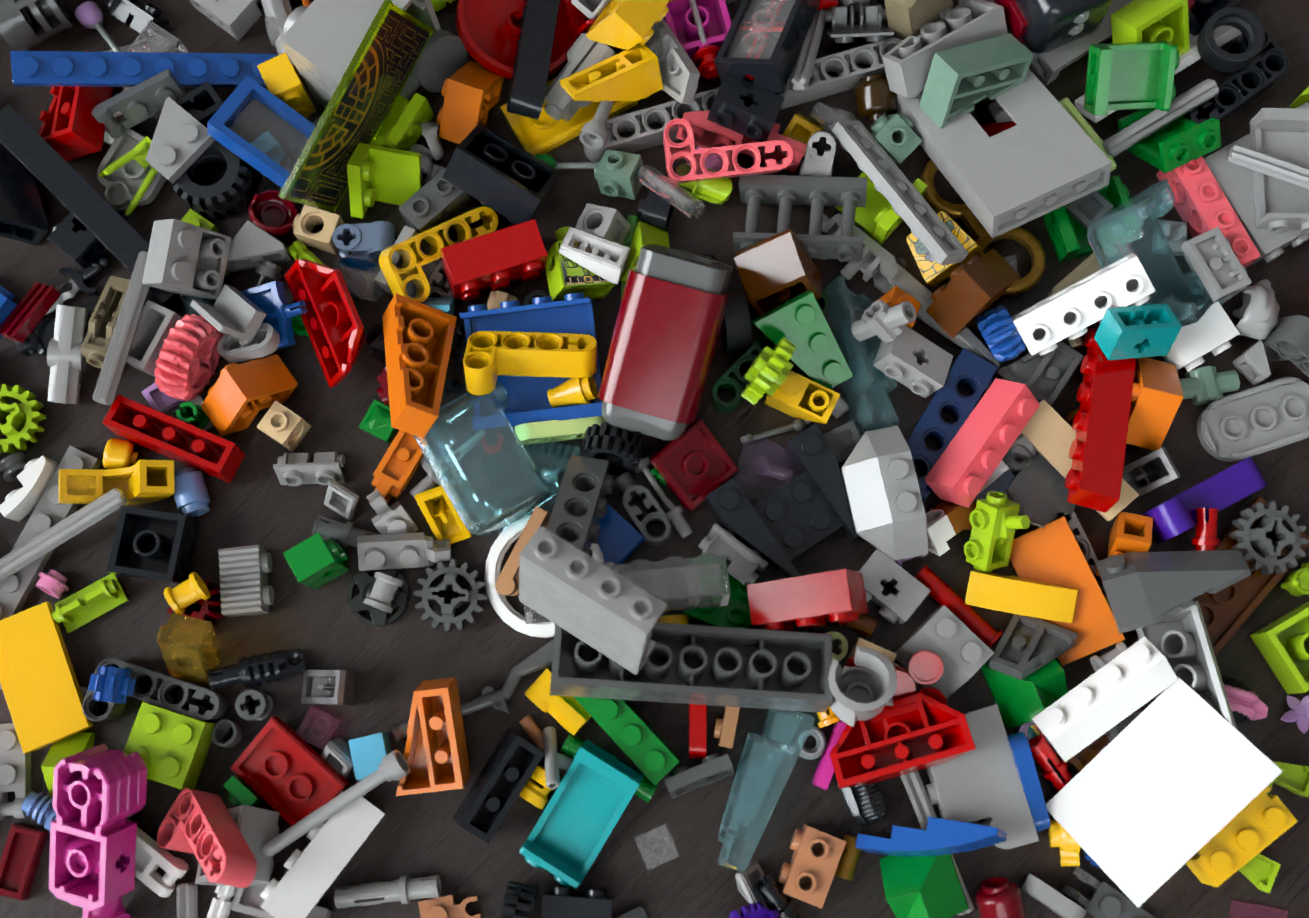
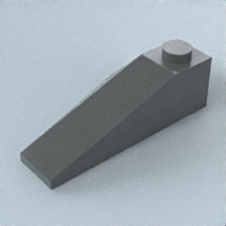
[1096,550,1251,633]

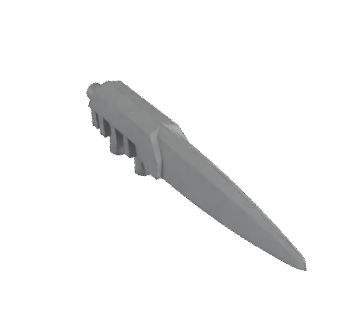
[821,213,1000,369]

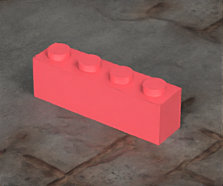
[924,378,1040,508]

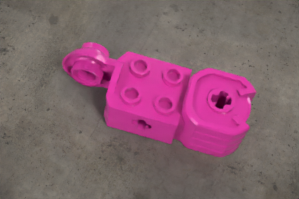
[49,744,147,918]

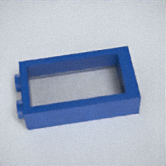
[207,75,324,204]

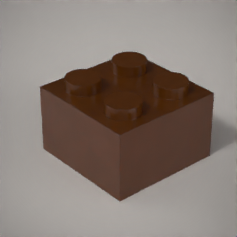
[926,248,1021,339]

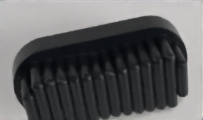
[835,776,887,826]

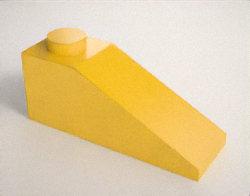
[559,44,663,101]

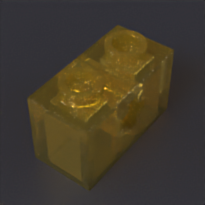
[157,613,221,685]

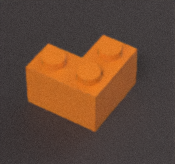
[437,61,504,144]
[201,354,298,437]
[1126,357,1184,451]

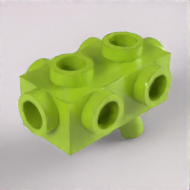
[964,491,1030,572]

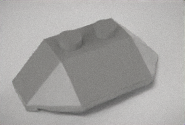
[841,425,928,561]

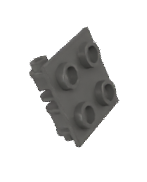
[823,4,894,43]

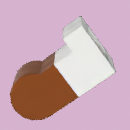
[926,501,976,556]

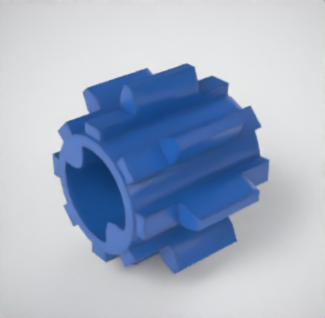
[88,666,136,703]

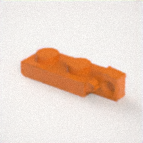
[368,430,436,503]

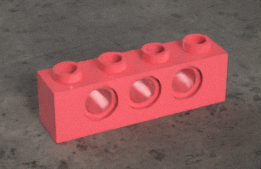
[1156,156,1261,268]

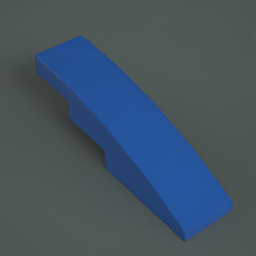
[856,816,1007,857]

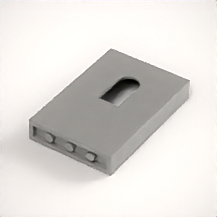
[896,69,1112,238]

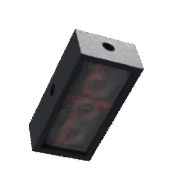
[714,0,820,93]

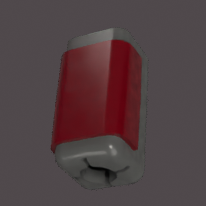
[598,244,733,441]

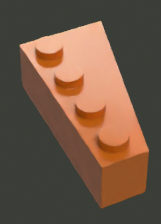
[382,293,457,438]

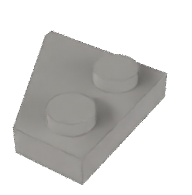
[146,96,215,184]

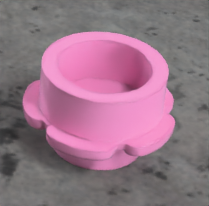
[35,570,69,599]

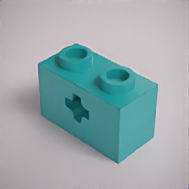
[1094,304,1182,360]

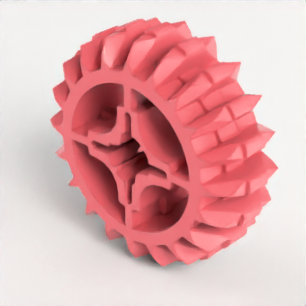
[154,314,224,401]

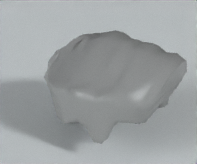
[1232,279,1280,340]

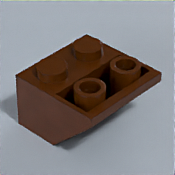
[733,228,822,316]

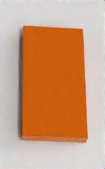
[1010,516,1126,666]

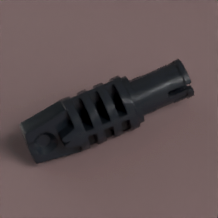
[207,649,305,691]

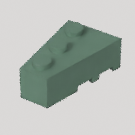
[919,34,1034,128]

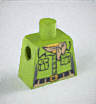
[545,226,616,302]

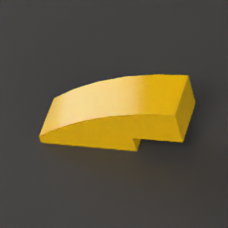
[965,570,1079,623]

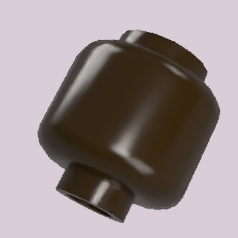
[854,74,897,123]

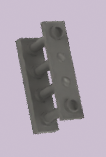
[733,174,867,261]

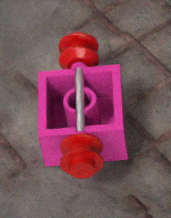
[664,0,732,79]

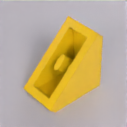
[415,484,471,545]

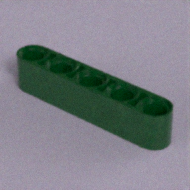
[711,289,830,413]

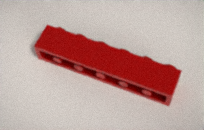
[1065,322,1136,513]

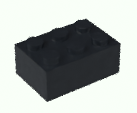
[442,122,561,225]

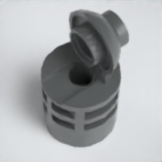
[0,0,73,51]

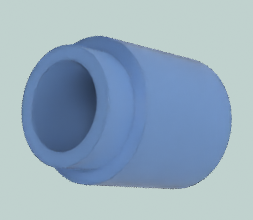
[173,467,211,518]

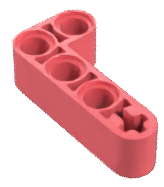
[663,118,793,183]
[157,788,257,888]

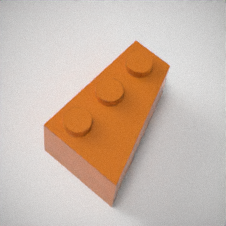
[396,677,471,796]

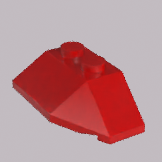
[284,259,365,388]
[829,693,976,789]

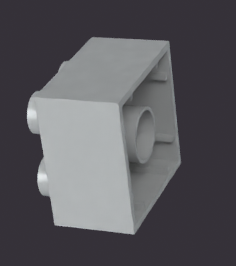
[280,0,441,116]

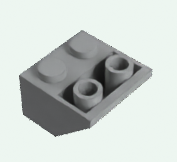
[142,219,231,300]

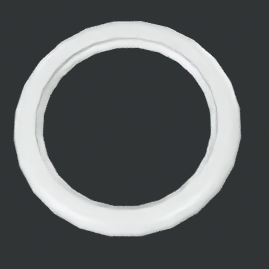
[484,514,605,638]

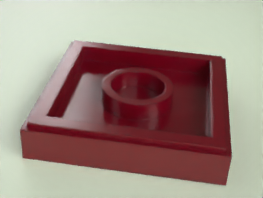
[649,419,739,511]

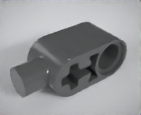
[614,472,671,546]

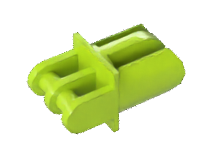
[676,164,733,205]

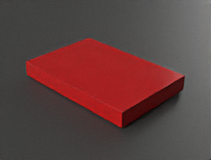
[230,716,350,836]

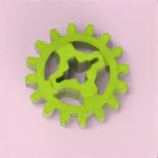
[741,337,796,405]
[0,384,46,455]

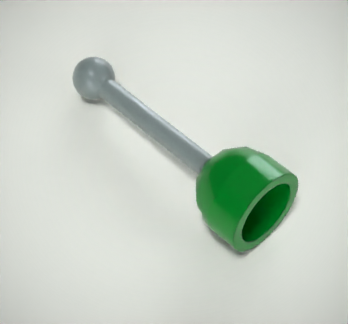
[535,153,601,170]

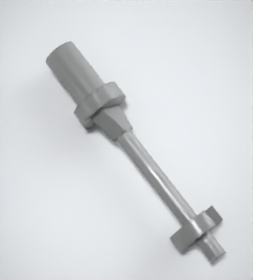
[635,457,693,539]

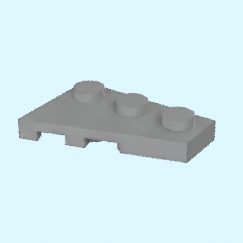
[645,18,700,105]

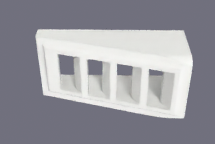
[559,227,630,285]

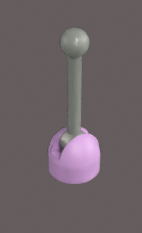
[75,1,122,52]

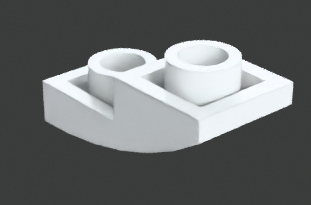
[0,455,59,522]

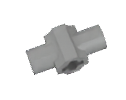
[851,299,916,344]

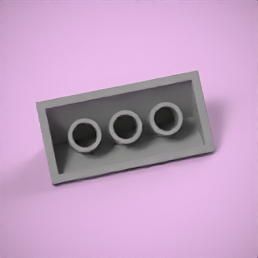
[1136,601,1237,730]

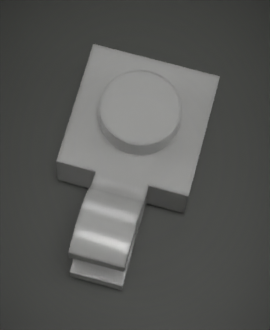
[366,489,419,535]

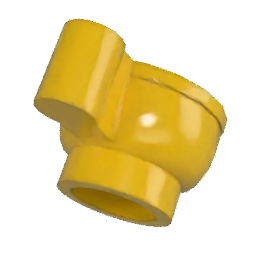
[1048,819,1080,867]

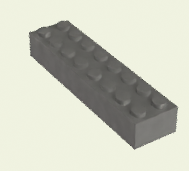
[550,622,833,713]

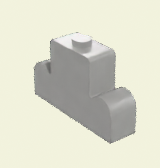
[926,704,1039,849]

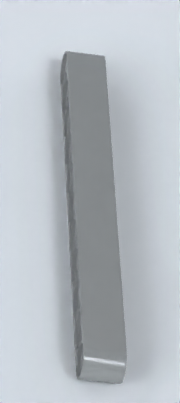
[583,37,902,162]

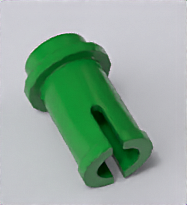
[176,402,209,429]

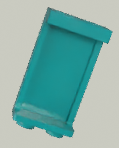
[519,740,645,889]

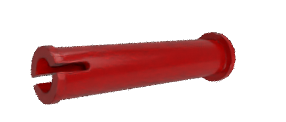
[914,564,1003,647]

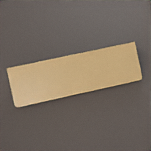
[1021,399,1139,521]

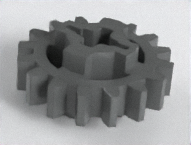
[1229,501,1309,575]
[414,559,488,633]

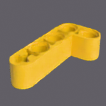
[379,206,499,303]
[463,331,598,396]

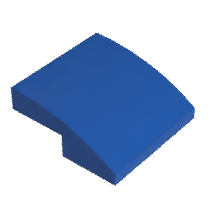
[597,503,645,572]

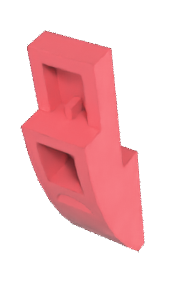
[676,111,807,174]

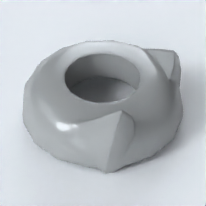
[420,121,444,161]

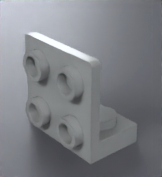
[1180,227,1252,306]

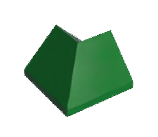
[980,659,1068,729]
[879,854,969,918]

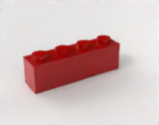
[102,394,245,483]

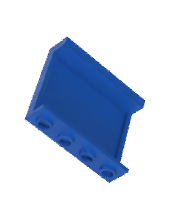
[459,293,603,431]

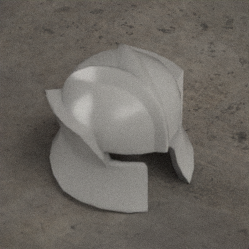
[828,646,897,727]

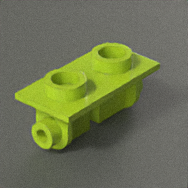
[51,573,129,633]

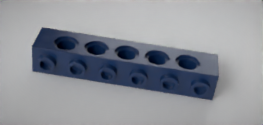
[906,348,998,503]

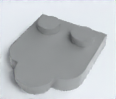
[97,129,167,212]

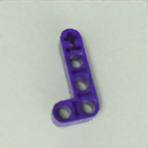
[1141,456,1269,544]

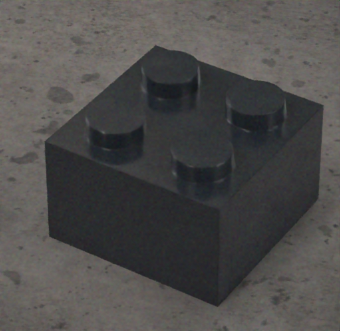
[107,506,199,584]

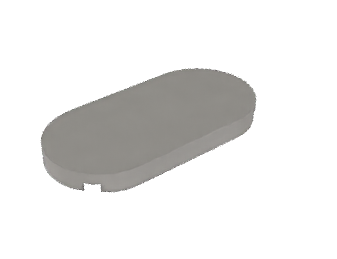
[1197,377,1309,462]

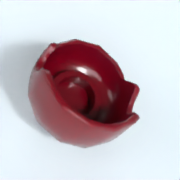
[249,190,298,237]

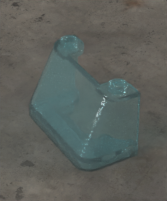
[1087,179,1214,327]
[413,382,560,536]

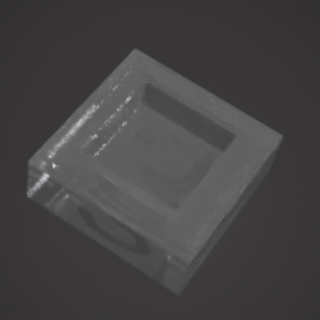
[634,823,679,870]

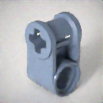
[332,221,395,262]

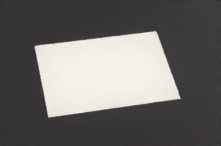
[1046,677,1283,907]

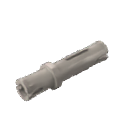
[334,874,441,909]

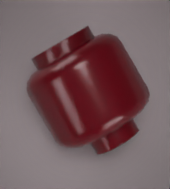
[975,877,1026,918]

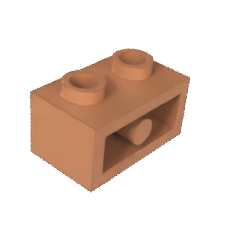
[777,824,846,909]

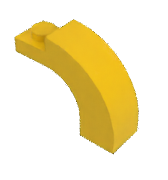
[58,459,175,506]

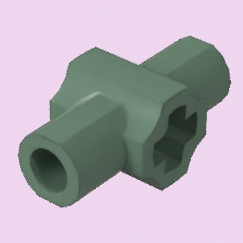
[1179,366,1240,405]

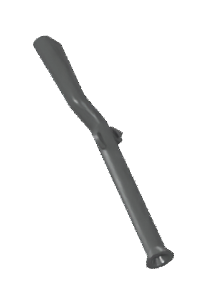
[392,639,554,743]

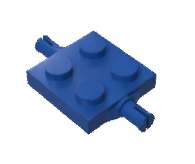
[224,281,308,350]

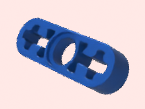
[1007,732,1051,832]

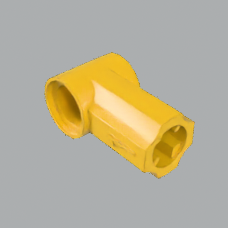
[524,668,591,736]

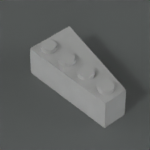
[882,0,1008,98]

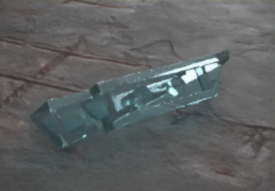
[825,276,899,435]
[717,709,815,872]

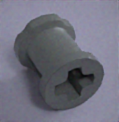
[235,690,275,721]

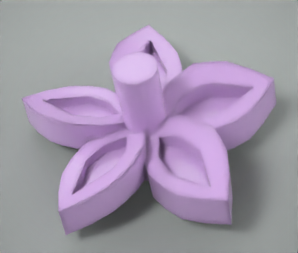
[1281,695,1309,734]

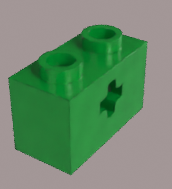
[283,532,350,590]

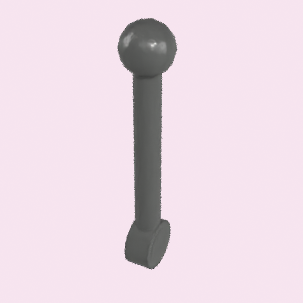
[740,419,805,445]

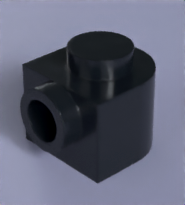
[637,187,675,231]

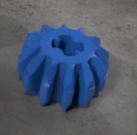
[977,305,1026,363]

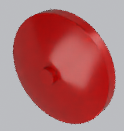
[456,0,578,79]

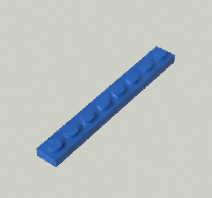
[10,51,277,88]

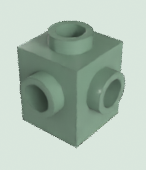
[870,114,922,164]
[594,149,647,200]

